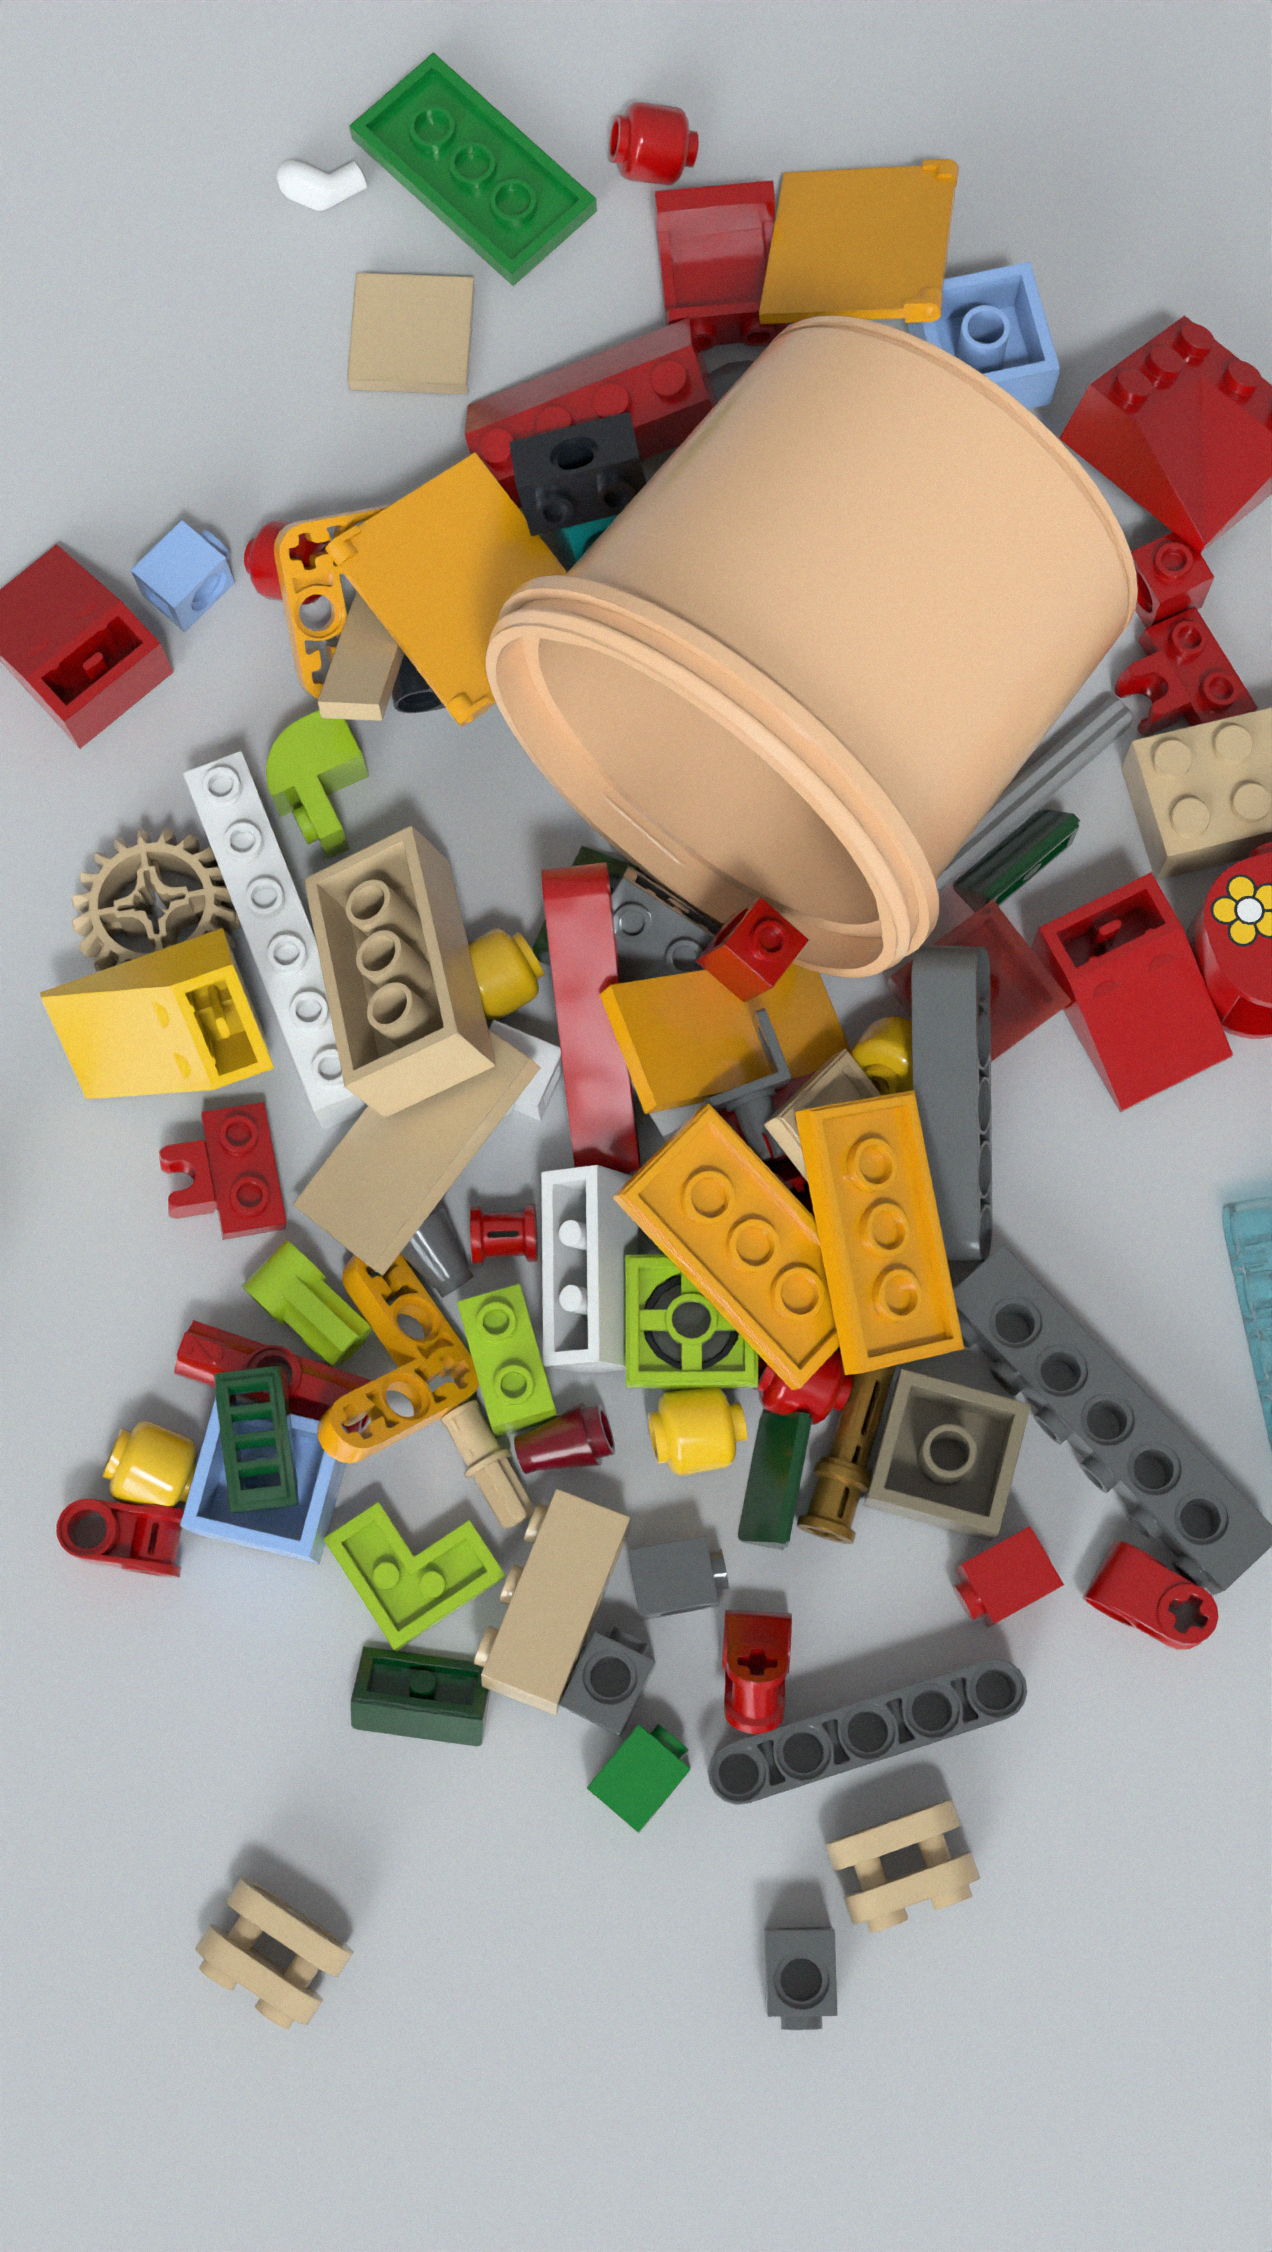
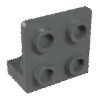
[611,865,722,983]

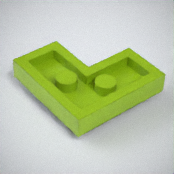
[323,1502,507,1652]

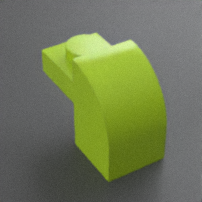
[266,710,369,859]

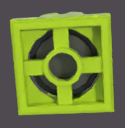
[626,1255,758,1392]

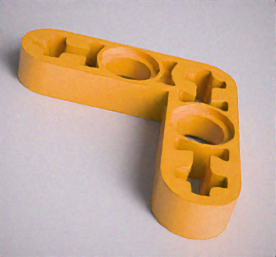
[274,504,392,699]
[317,1254,479,1463]

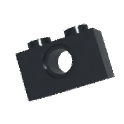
[509,412,647,536]

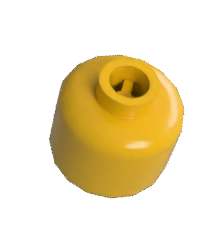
[468,928,545,1022]
[850,1016,913,1096]
[648,1388,747,1476]
[101,1421,197,1508]

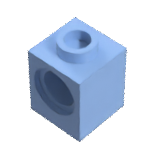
[131,520,235,633]

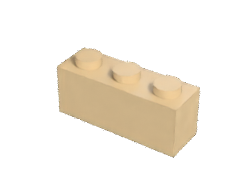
[474,1489,631,1716]

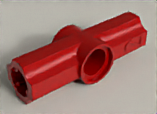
[174,1320,372,1434]

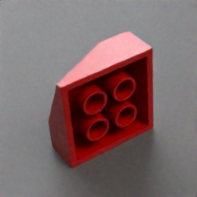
[1059,315,1272,554]

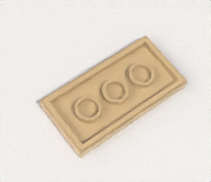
[293,1029,541,1276]

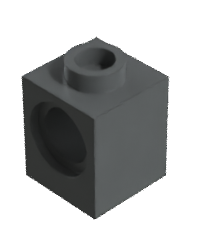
[628,1535,729,1621]
[559,1627,656,1737]
[764,1927,837,2030]

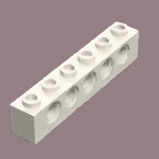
[183,751,368,1130]

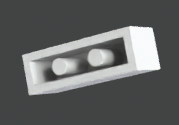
[541,1165,638,1374]

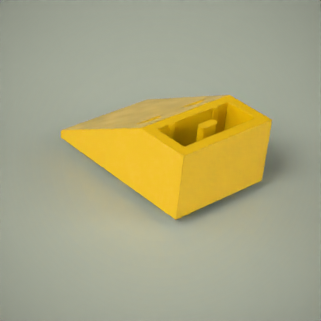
[40,928,274,1099]

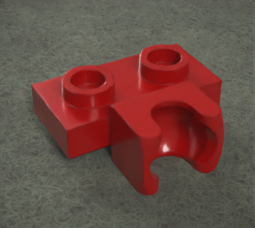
[1115,607,1258,736]
[159,1102,287,1240]

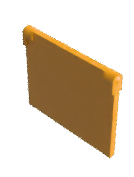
[759,159,959,324]
[325,452,567,727]

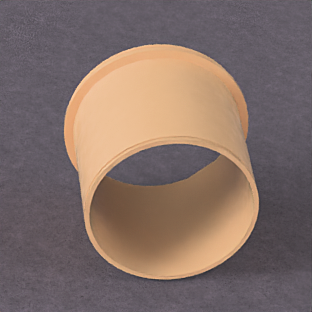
[485,315,1138,978]

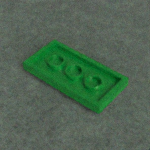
[349,52,597,286]

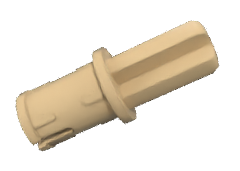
[440,1400,534,1530]

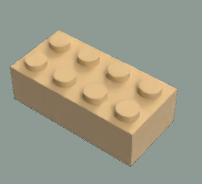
[1121,707,1272,881]
[304,825,496,1118]

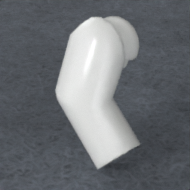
[277,160,367,211]

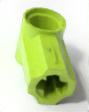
[241,1240,373,1368]

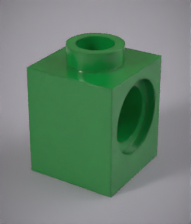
[587,1724,691,1833]

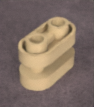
[825,1799,981,1933]
[195,1877,354,2029]

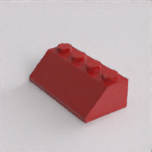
[464,317,718,509]

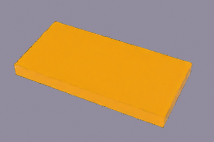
[599,963,851,1114]
[795,1090,964,1375]
[612,1104,839,1390]

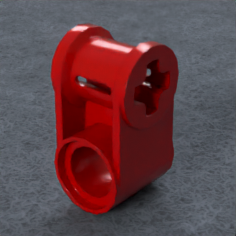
[56,1499,184,1578]
[1082,1539,1219,1650]
[722,1610,792,1734]

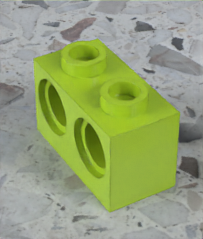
[457,1284,557,1438]

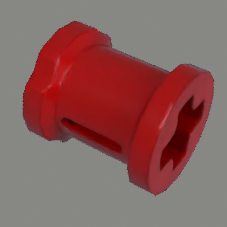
[470,1204,538,1264]

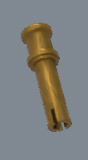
[797,1365,896,1544]

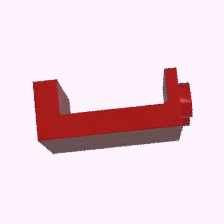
[655,180,787,351]

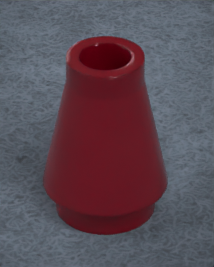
[514,1402,615,1474]

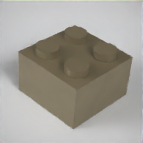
[863,1369,1031,1541]

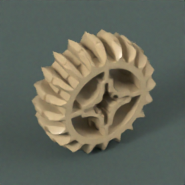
[72,827,241,972]

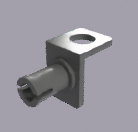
[702,1008,792,1163]

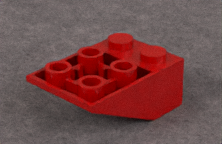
[0,544,174,749]
[1030,872,1233,1113]

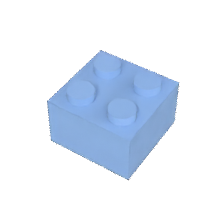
[907,262,1060,409]
[180,1398,349,1564]

